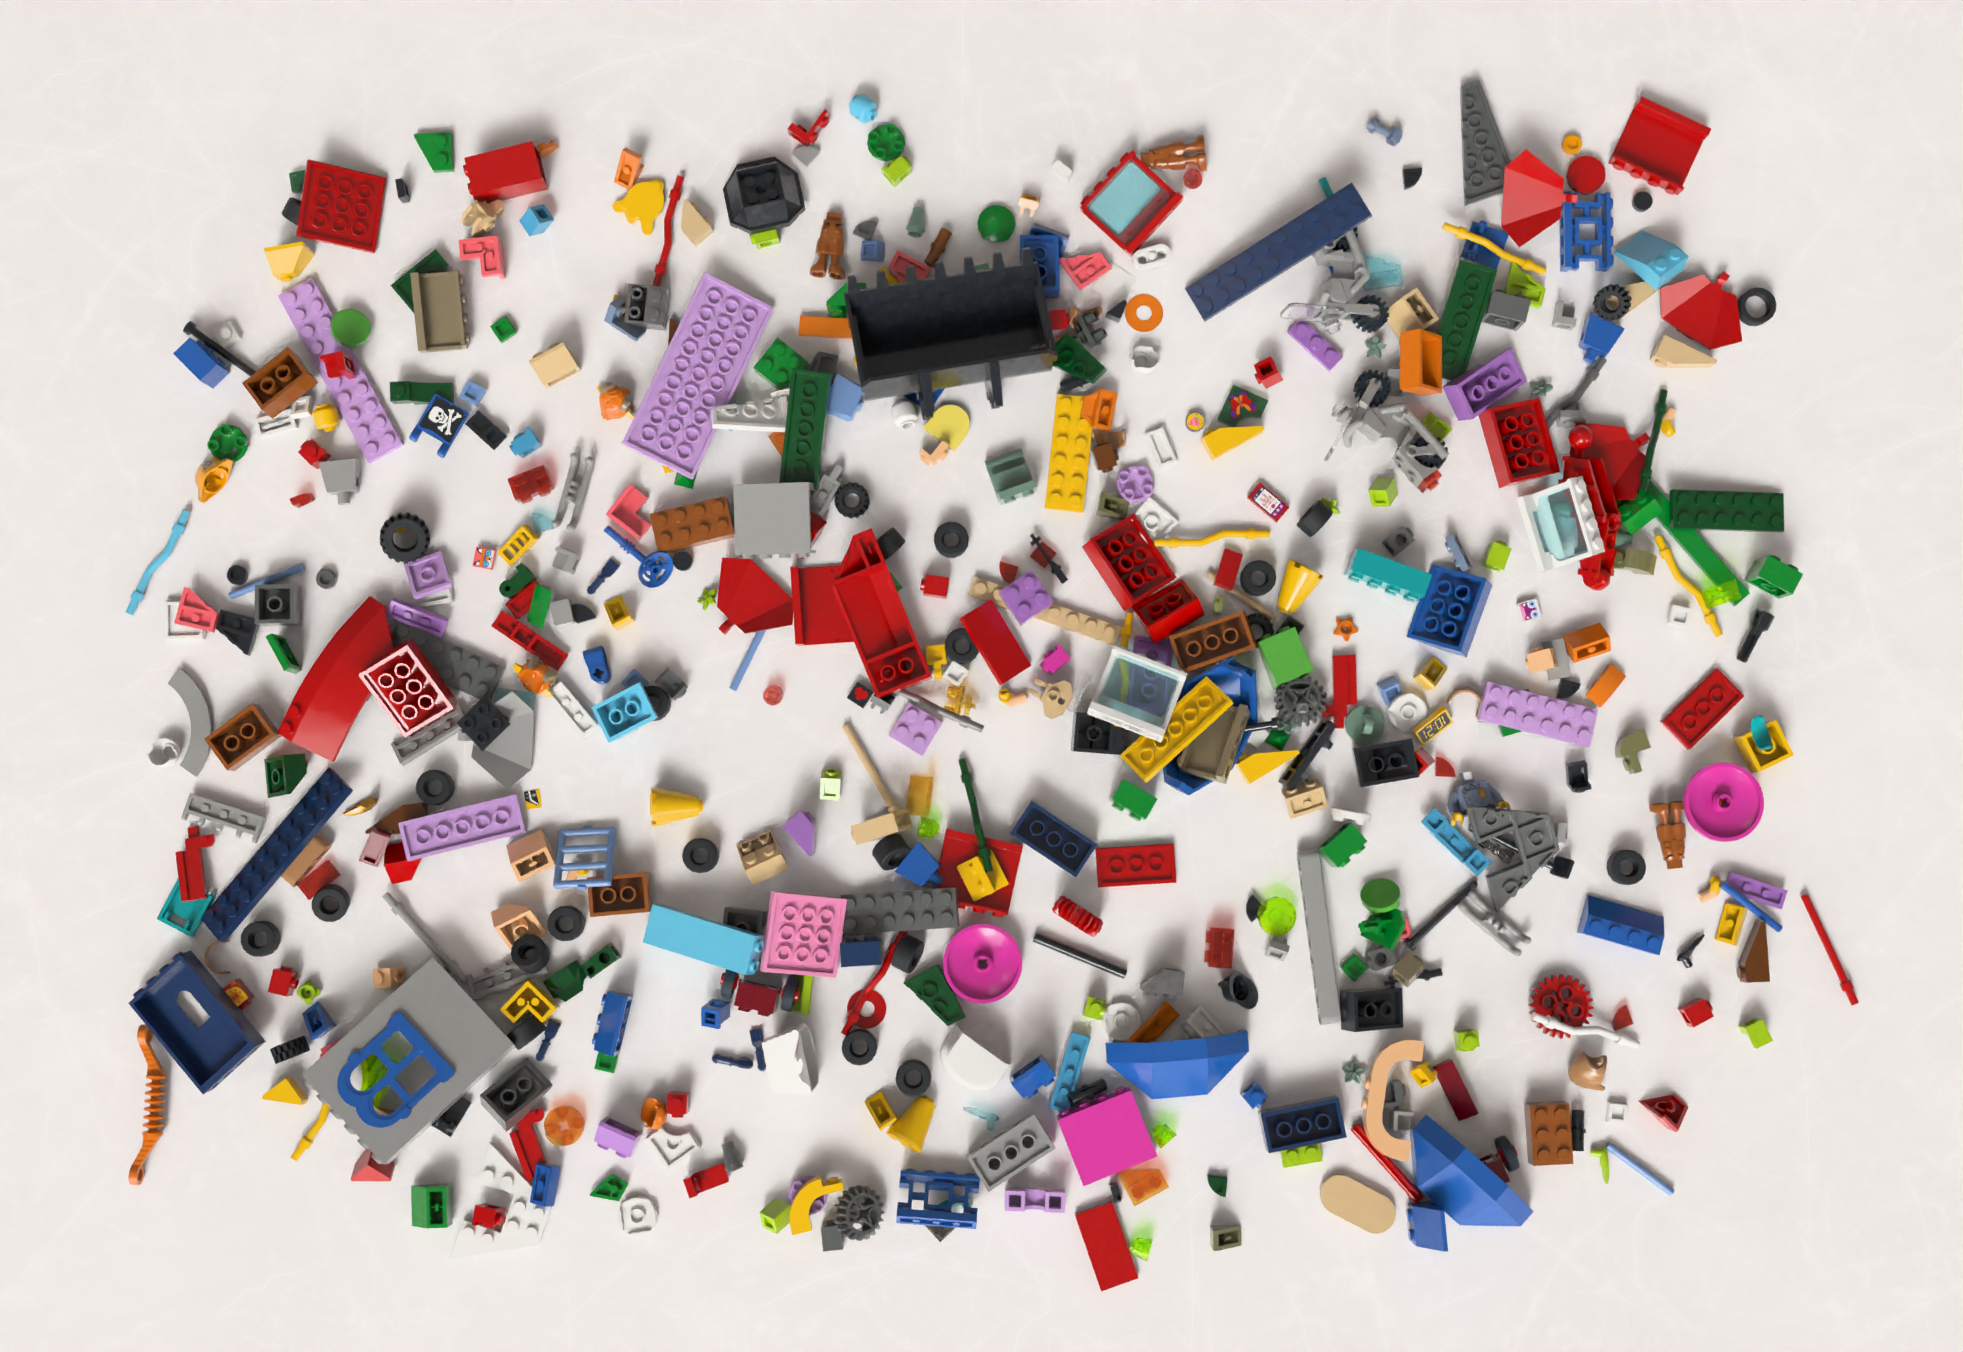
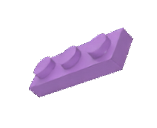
[1287,317,1343,371]
[387,597,449,638]
[1723,872,1788,909]

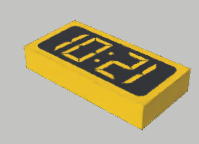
[1412,706,1453,746]

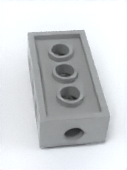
[967,1112,1055,1192]

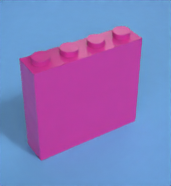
[1056,1086,1157,1186]

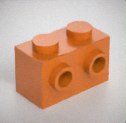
[1563,623,1611,663]

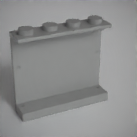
[733,482,816,559]

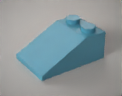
[1614,231,1689,291]
[591,682,658,743]

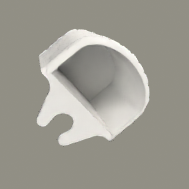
[940,1020,1011,1091]
[762,1023,819,1096]

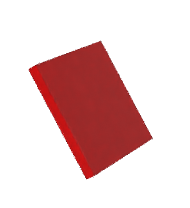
[296,159,386,254]

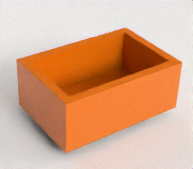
[1399,329,1442,396]

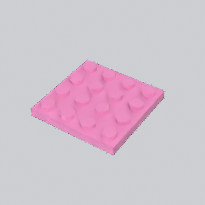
[760,891,847,978]

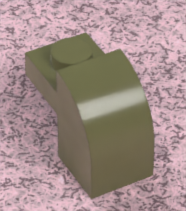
[1614,548,1657,575]
[1615,729,1651,774]

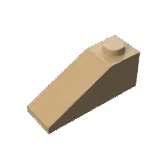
[1607,279,1671,319]
[1650,335,1718,368]

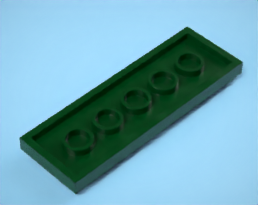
[1436,260,1497,380]
[779,368,832,491]
[1669,489,1784,533]

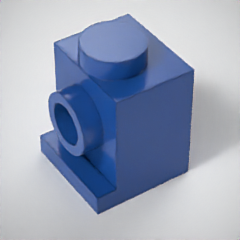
[701,999,730,1029]
[1240,1081,1268,1109]

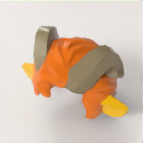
[597,382,634,420]
[513,654,559,697]

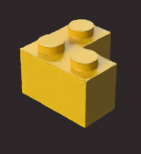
[500,980,560,1023]

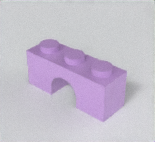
[1004,1187,1065,1213]

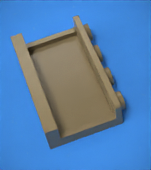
[410,269,471,353]
[1177,704,1250,784]

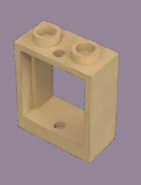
[851,809,913,845]

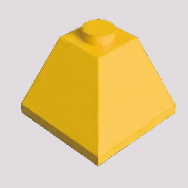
[264,241,314,282]

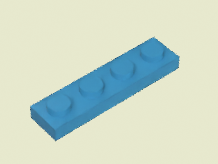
[1049,1031,1091,1112]

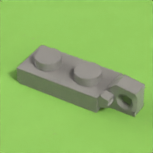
[810,464,844,518]

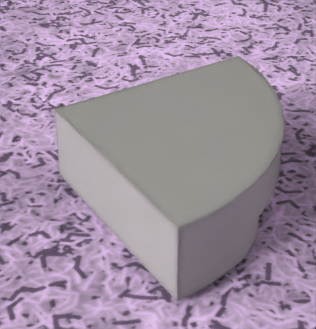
[792,146,820,167]

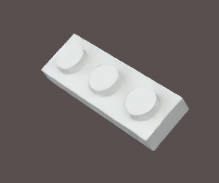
[549,681,599,739]

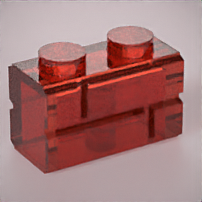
[507,465,555,504]
[1204,927,1235,969]

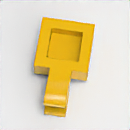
[925,644,947,680]

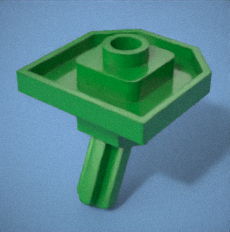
[1358,909,1406,951]

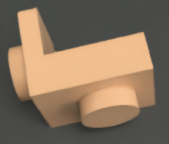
[919,440,949,466]
[373,966,405,989]

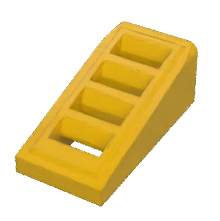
[497,524,540,566]

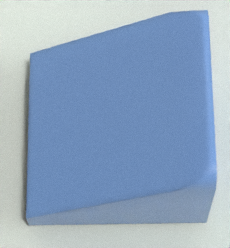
[861,240,885,262]
[1377,676,1402,705]

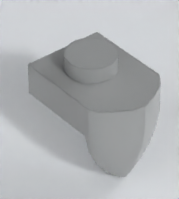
[1556,401,1586,428]

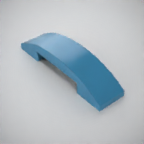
[1421,808,1491,876]

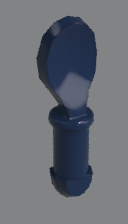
[712,1054,753,1069]

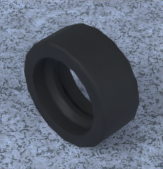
[1737,287,1777,326]

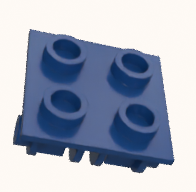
[1460,220,1509,270]

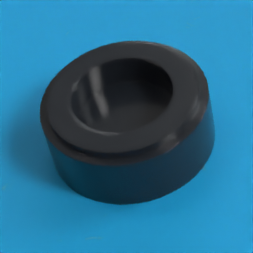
[1632,191,1653,212]
[673,551,693,571]
[227,565,248,585]

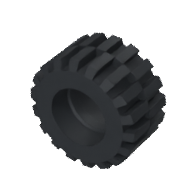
[380,512,430,564]

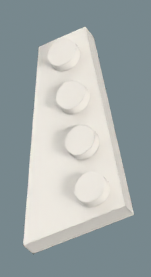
[711,395,788,432]

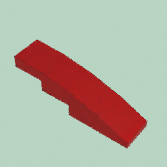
[491,610,569,671]

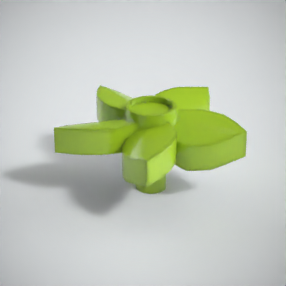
[1321,497,1340,514]
[697,589,717,611]

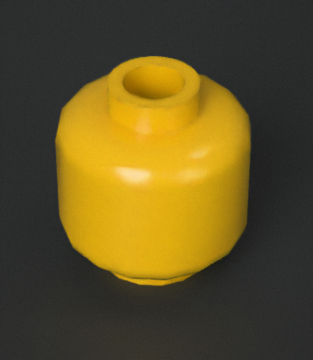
[312,403,341,432]

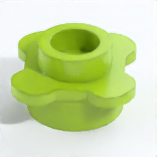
[297,980,321,1004]

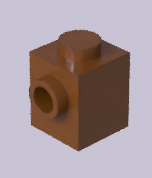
[1090,442,1119,473]

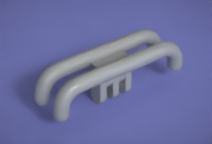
[551,453,593,532]
[1458,891,1532,956]

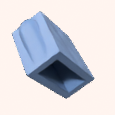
[827,374,864,421]

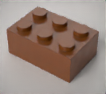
[242,347,318,419]
[204,703,282,771]
[587,872,652,917]
[1524,1101,1573,1166]

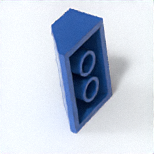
[592,990,633,1057]

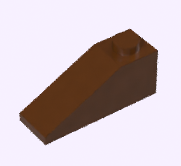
[1736,921,1770,983]

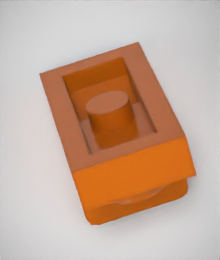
[614,147,644,190]

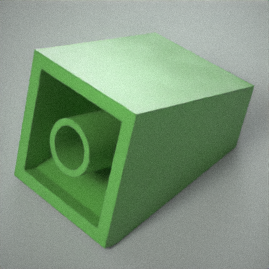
[1257,626,1314,690]

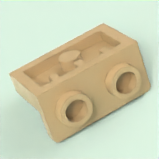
[1281,779,1328,819]

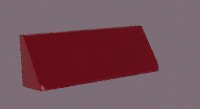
[1432,1059,1479,1121]

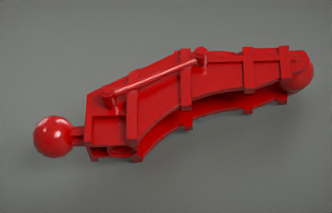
[1558,425,1621,591]

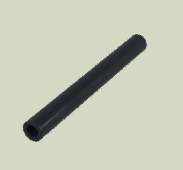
[1033,933,1127,979]

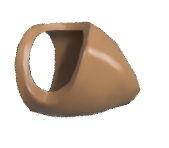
[1568,1051,1607,1091]

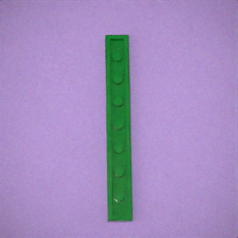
[1647,480,1750,606]

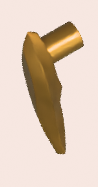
[343,798,379,816]

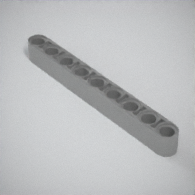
[1297,848,1341,1025]

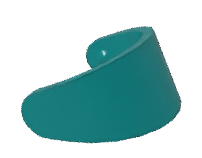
[1750,715,1773,751]

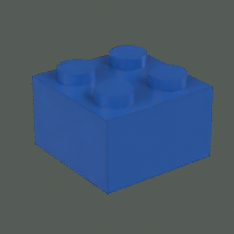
[173,338,230,389]

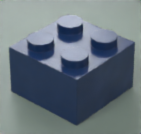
[840,936,882,967]

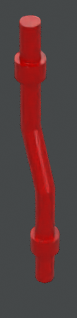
[652,175,684,286]
[841,931,907,1036]

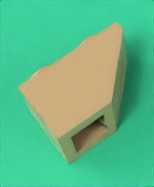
[681,199,713,247]

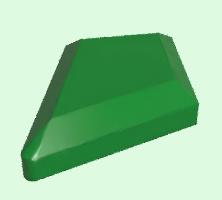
[590,1174,629,1201]

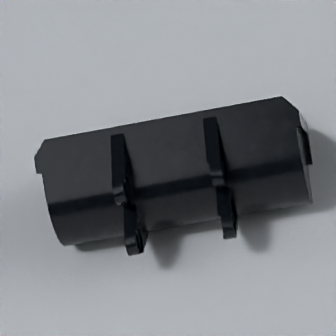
[844,247,1058,421]

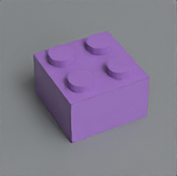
[999,570,1054,626]

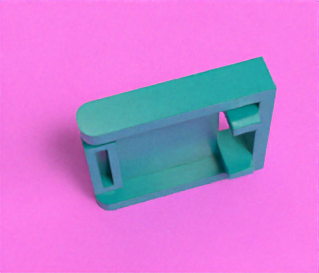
[157,879,216,937]

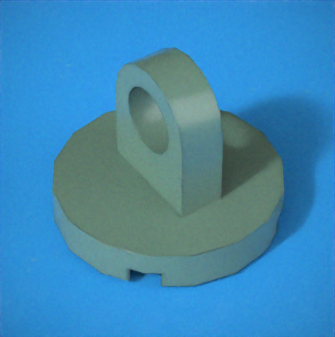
[1345,706,1385,745]

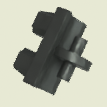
[1073,311,1108,348]

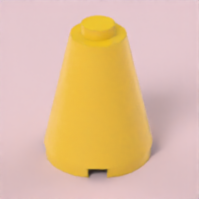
[1276,559,1324,615]
[650,787,703,827]
[886,1095,936,1153]

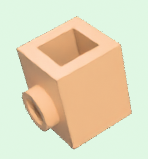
[1525,646,1558,673]

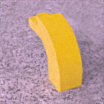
[790,1175,844,1235]

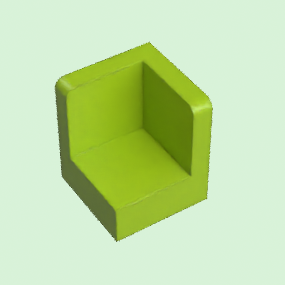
[1368,478,1398,507]
[1738,1018,1773,1049]
[759,1198,791,1234]

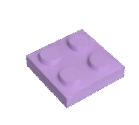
[404,551,453,600]
[889,703,942,756]

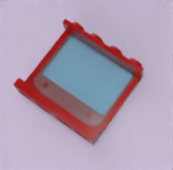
[1080,150,1184,257]

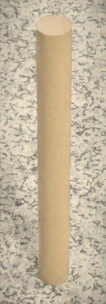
[1206,570,1274,620]

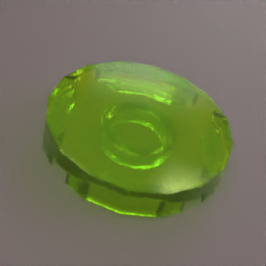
[1257,896,1297,936]

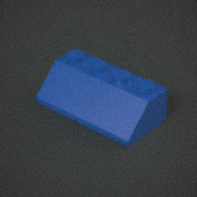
[1577,895,1665,955]

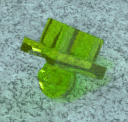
[1700,580,1742,609]

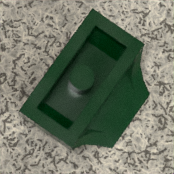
[543,960,588,1002]

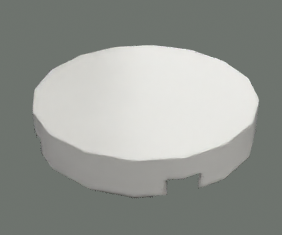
[1388,693,1427,732]
[1101,1001,1141,1041]
[617,1196,658,1237]

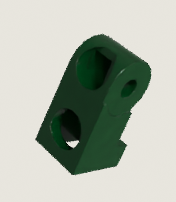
[499,563,537,599]
[581,943,622,979]

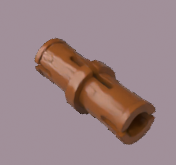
[924,228,952,268]

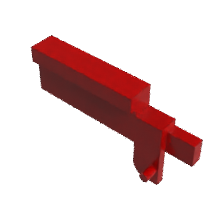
[1322,655,1357,729]
[175,826,215,902]
[509,1108,547,1181]

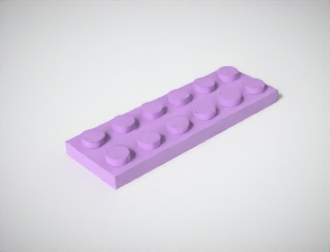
[1477,681,1598,748]
[398,794,526,862]

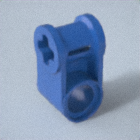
[583,645,611,684]

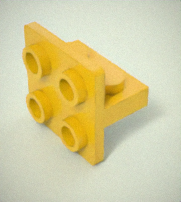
[957,850,1008,901]

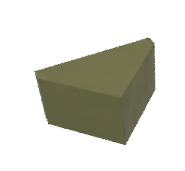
[1096,492,1129,520]
[1210,1225,1242,1251]

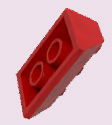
[1132,579,1205,644]

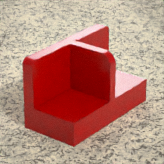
[319,351,357,380]

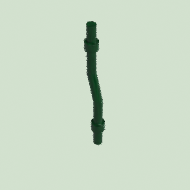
[1639,389,1668,493]
[958,758,993,873]

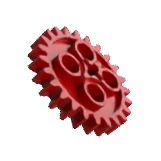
[1528,974,1594,1039]

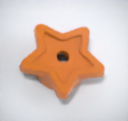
[1333,617,1358,641]

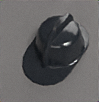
[1218,970,1258,1010]

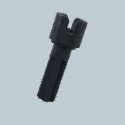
[1737,609,1775,663]

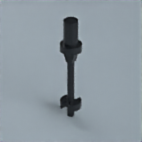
[1030,534,1068,584]
[1383,968,1443,988]

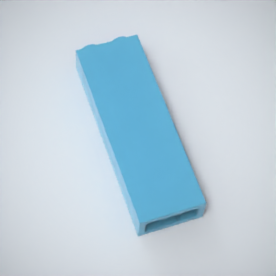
[643,904,764,975]

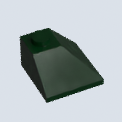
[264,754,308,798]

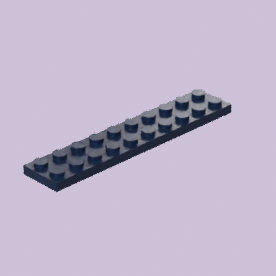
[1185,183,1372,322]
[201,767,353,943]

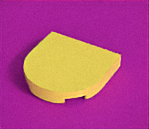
[923,405,970,452]

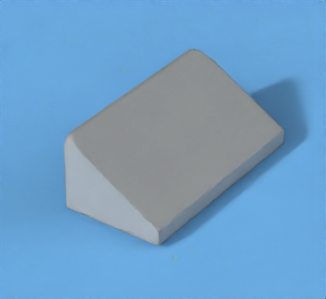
[1541,638,1571,681]

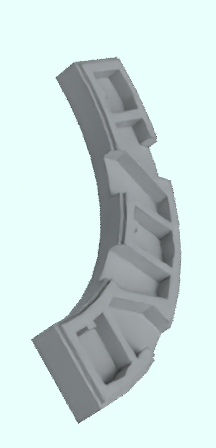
[167,668,213,777]

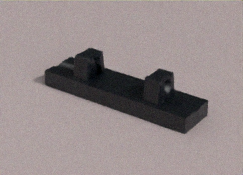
[1278,719,1337,789]

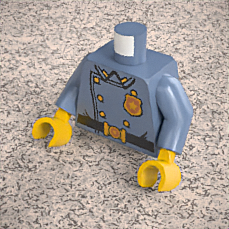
[1447,771,1511,826]

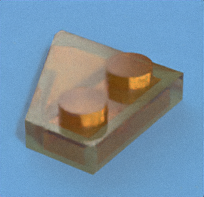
[1117,1168,1169,1206]

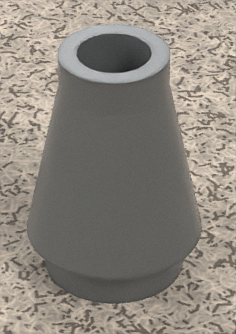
[721,1141,744,1172]

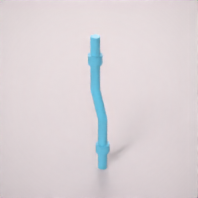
[126,510,190,615]

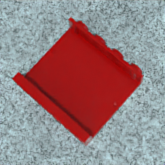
[1608,97,1711,195]
[790,565,854,646]
[933,829,1023,918]

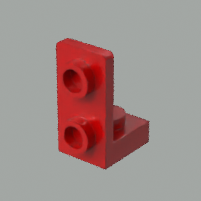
[787,109,830,146]
[683,1163,729,1199]

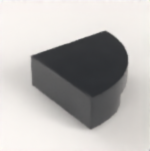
[1402,168,1422,190]
[572,604,597,624]
[1556,679,1581,698]
[1246,895,1266,922]
[1109,1182,1122,1203]

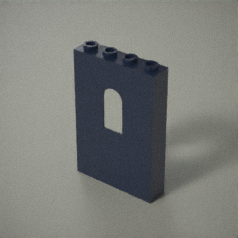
[128,950,266,1095]

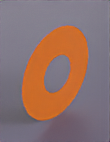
[1125,294,1163,332]

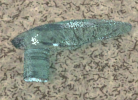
[963,1107,1000,1131]

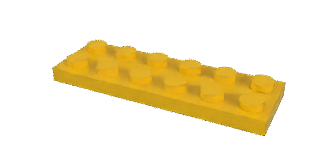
[1045,394,1092,513]
[1119,676,1234,783]

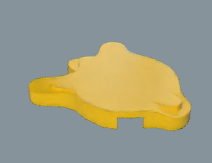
[612,179,665,235]

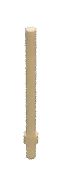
[842,724,900,813]

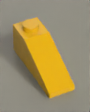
[1201,426,1265,461]
[1236,750,1300,784]

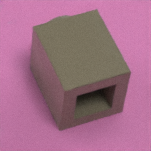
[1392,952,1424,988]

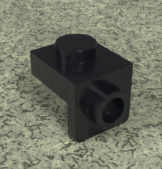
[1565,760,1592,793]

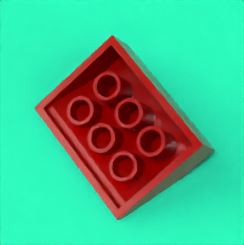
[1478,398,1560,488]
[1082,513,1177,612]
[358,638,457,737]

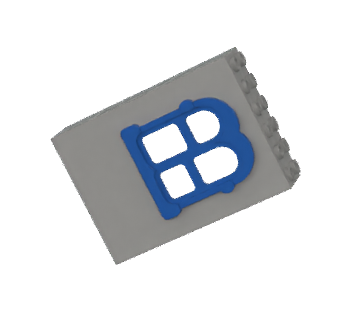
[302,957,515,1164]

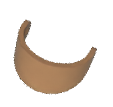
[1068,306,1103,327]
[1092,429,1127,449]
[1447,686,1481,718]
[205,940,231,974]

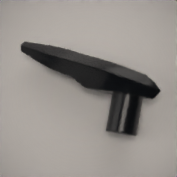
[1677,934,1705,968]

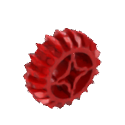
[1052,896,1104,937]

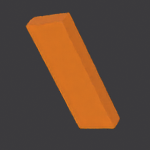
[799,316,852,339]
[1126,1001,1180,1042]

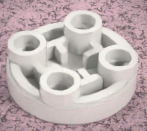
[1331,807,1371,825]

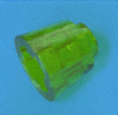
[917,816,940,838]
[1152,1123,1177,1149]
[1129,1237,1153,1261]

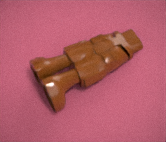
[1140,135,1207,172]
[810,212,846,280]
[1649,801,1686,869]

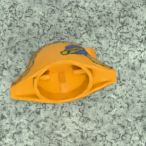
[195,457,233,503]

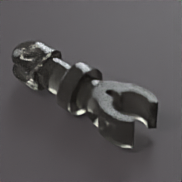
[1477,839,1515,864]

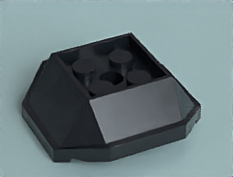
[723,156,806,234]

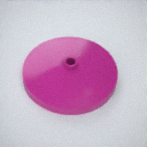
[1683,763,1764,842]
[943,924,1022,1004]

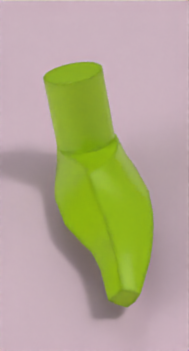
[1590,1145,1609,1184]

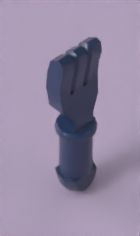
[587,559,620,594]
[536,1019,561,1061]
[749,1028,766,1071]

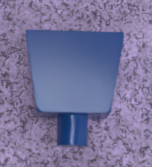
[1578,313,1625,364]
[895,842,945,888]

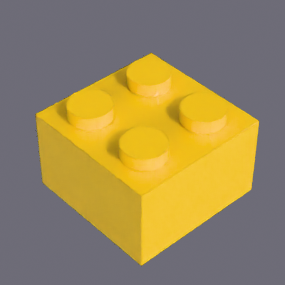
[1734,720,1794,773]

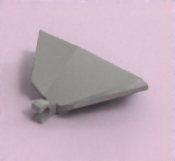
[458,691,534,789]

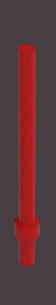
[1800,894,1859,1005]

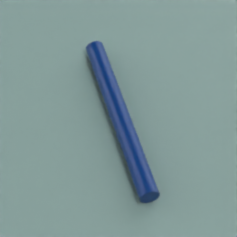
[1719,881,1783,932]

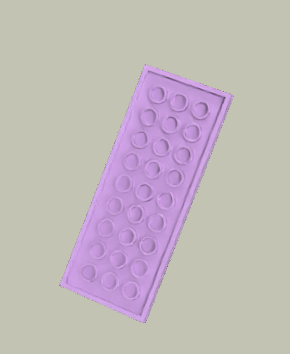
[621,272,774,479]

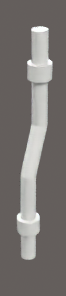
[1531,1012,1640,1049]

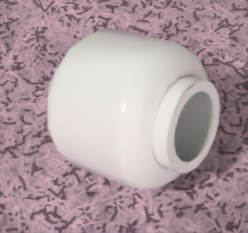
[891,399,918,430]

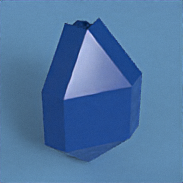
[1163,657,1258,795]
[1105,1030,1249,1099]
[1409,1115,1534,1227]

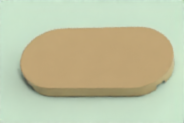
[1319,1174,1396,1234]

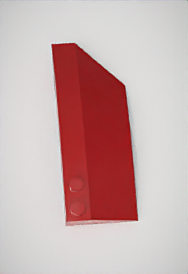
[831,528,932,698]
[277,596,394,762]

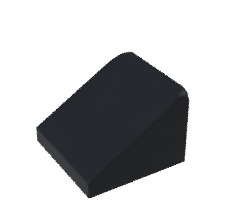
[1105,300,1127,323]
[1550,856,1575,879]

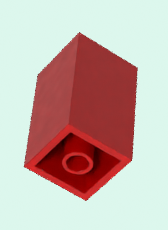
[463,141,548,204]

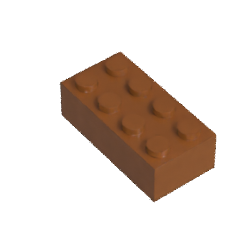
[649,496,735,553]
[1169,610,1258,673]

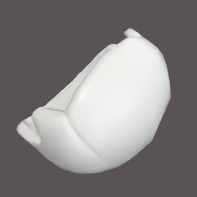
[1129,345,1160,374]
[147,738,180,767]

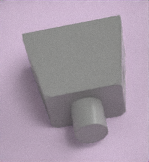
[319,458,362,505]

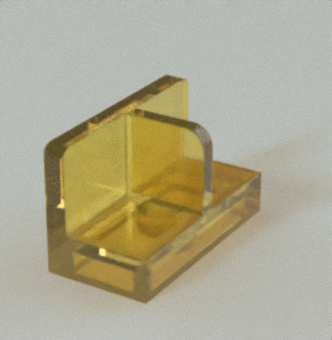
[906,775,934,817]

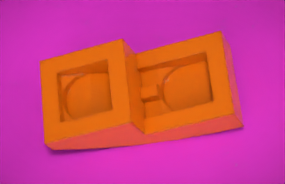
[1585,663,1626,707]

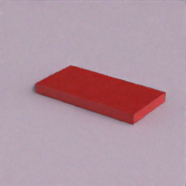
[959,599,1032,685]
[1661,668,1744,750]
[1095,843,1176,888]
[1075,1201,1138,1292]

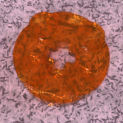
[544,1106,585,1146]

